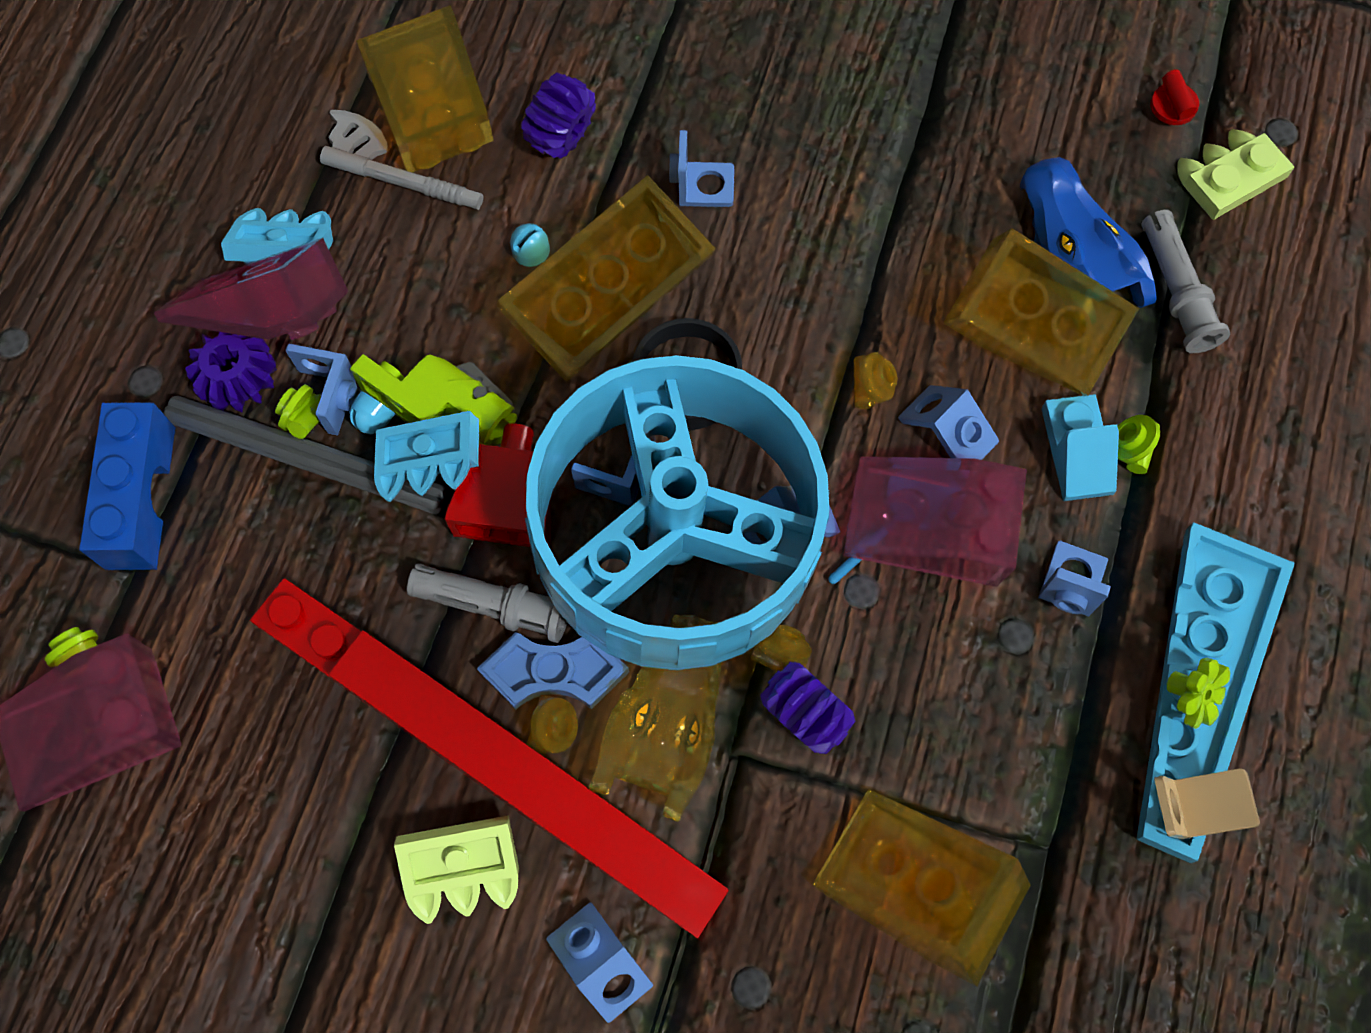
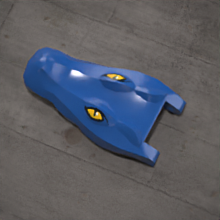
[1020,157,1157,331]

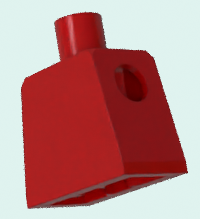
[445,423,551,548]

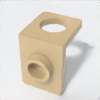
[1154,768,1260,839]

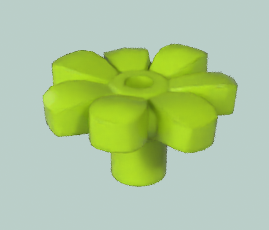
[1167,657,1230,729]

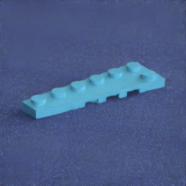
[1136,522,1295,863]

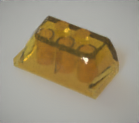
[497,175,716,382]

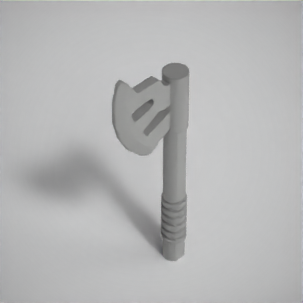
[320,110,484,210]

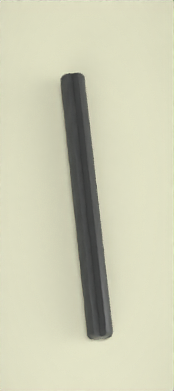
[164,396,448,514]

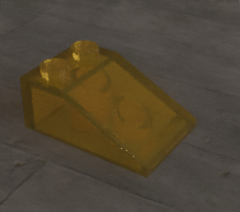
[356,5,494,173]
[944,228,1139,396]
[813,789,1031,986]

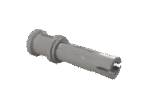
[1141,210,1231,353]
[407,563,568,643]

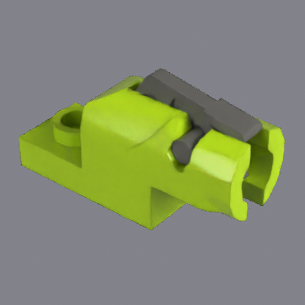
[350,354,517,446]

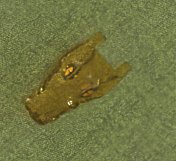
[589,615,723,822]

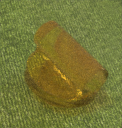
[854,352,898,409]
[750,625,812,671]
[526,695,578,754]

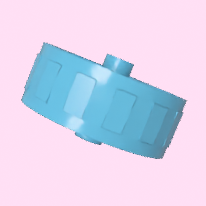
[525,355,830,670]

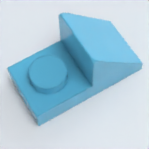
[1041,394,1119,501]

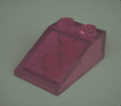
[154,238,349,340]
[844,457,1027,587]
[0,633,182,812]

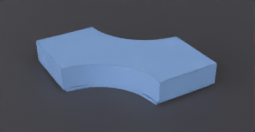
[477,632,630,710]

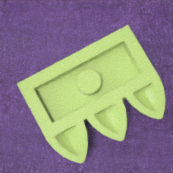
[1177,129,1295,220]
[394,815,519,924]

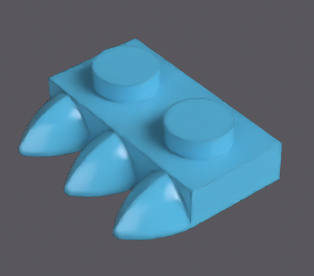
[221,208,333,268]
[374,411,479,502]

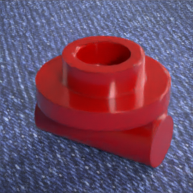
[1150,69,1199,125]

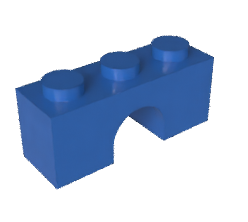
[80,402,176,570]

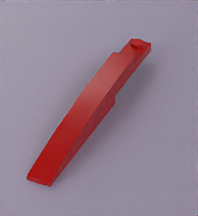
[249,578,729,939]

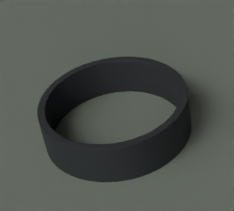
[632,318,742,430]

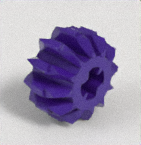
[521,72,596,159]
[185,325,277,412]
[760,662,855,754]

